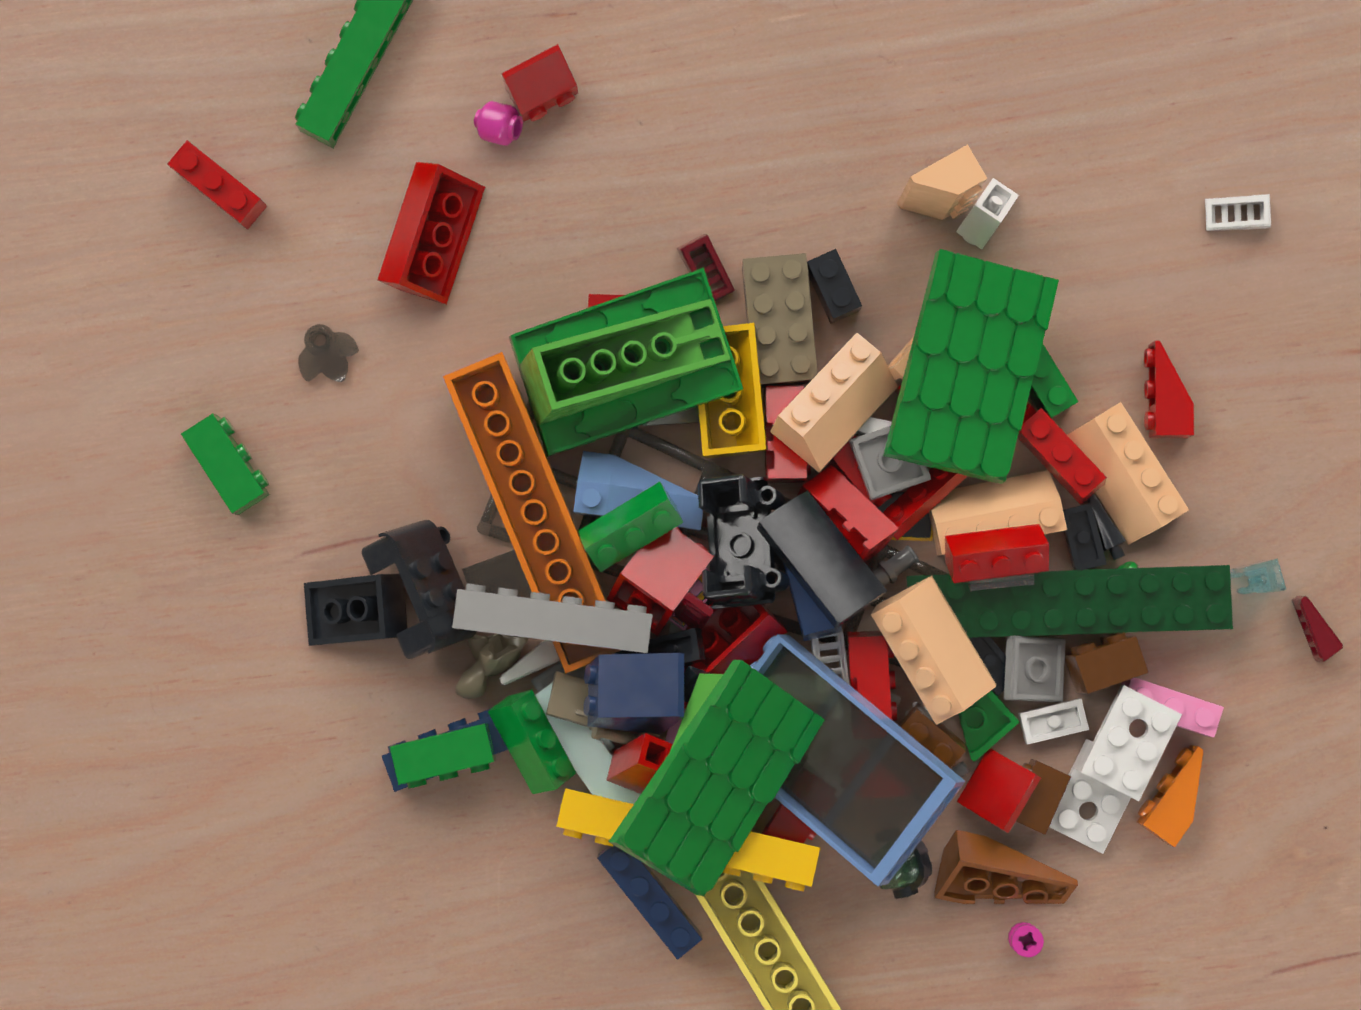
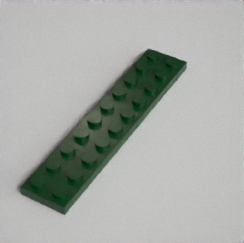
[906,565,1233,638]

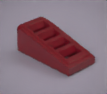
[677,234,735,301]
[675,592,714,630]
[1292,596,1343,662]

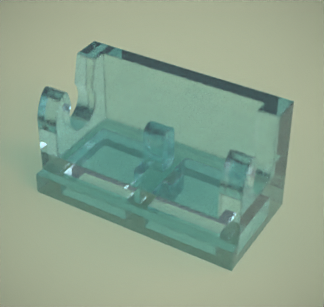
[1230,558,1286,594]

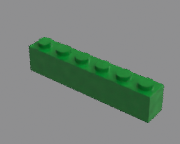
[295,0,413,148]

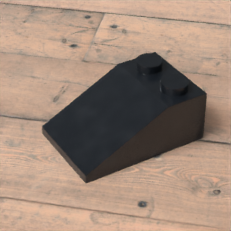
[304,574,408,646]

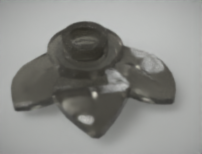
[298,324,359,382]

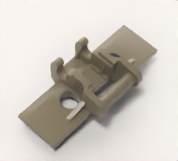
[546,671,668,745]

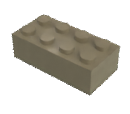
[742,253,818,388]

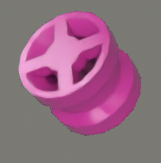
[1008,922,1044,957]

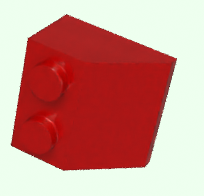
[501,44,578,122]

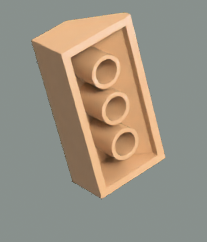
[897,144,987,220]
[770,333,898,473]
[1067,402,1189,545]
[929,470,1067,556]
[871,576,996,725]

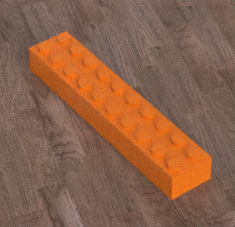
[443,352,621,674]

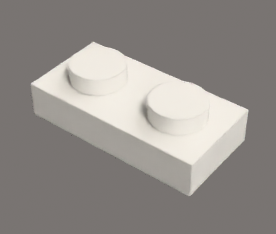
[1018,698,1089,745]

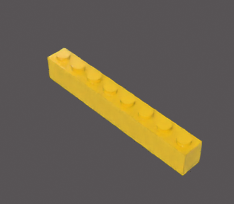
[556,788,820,891]

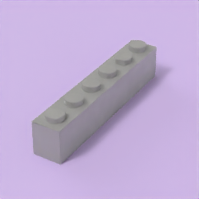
[452,583,653,653]

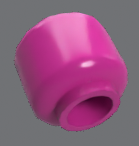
[474,101,523,146]

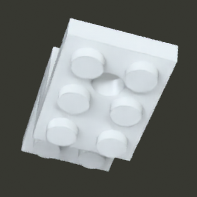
[1049,685,1182,854]

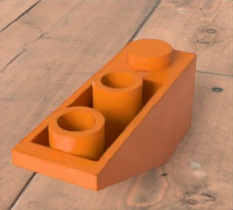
[1137,745,1204,847]

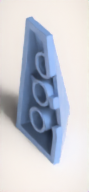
[573,451,703,530]

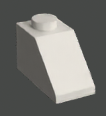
[956,178,1019,249]

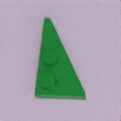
[958,690,1020,762]

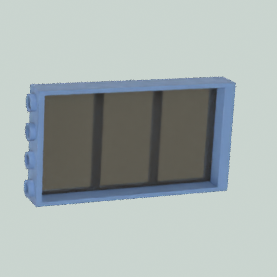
[750,634,966,887]

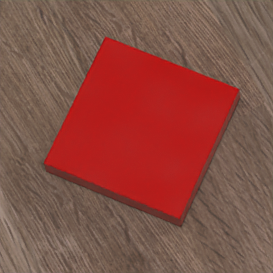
[957,748,1041,833]

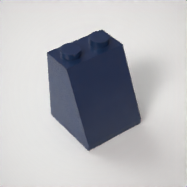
[584,653,684,734]

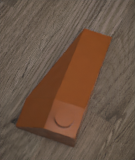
[934,830,1078,904]

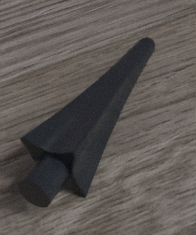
[1087,494,1126,561]

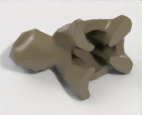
[455,634,528,699]

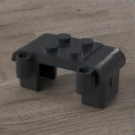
[698,474,789,610]
[361,520,477,659]

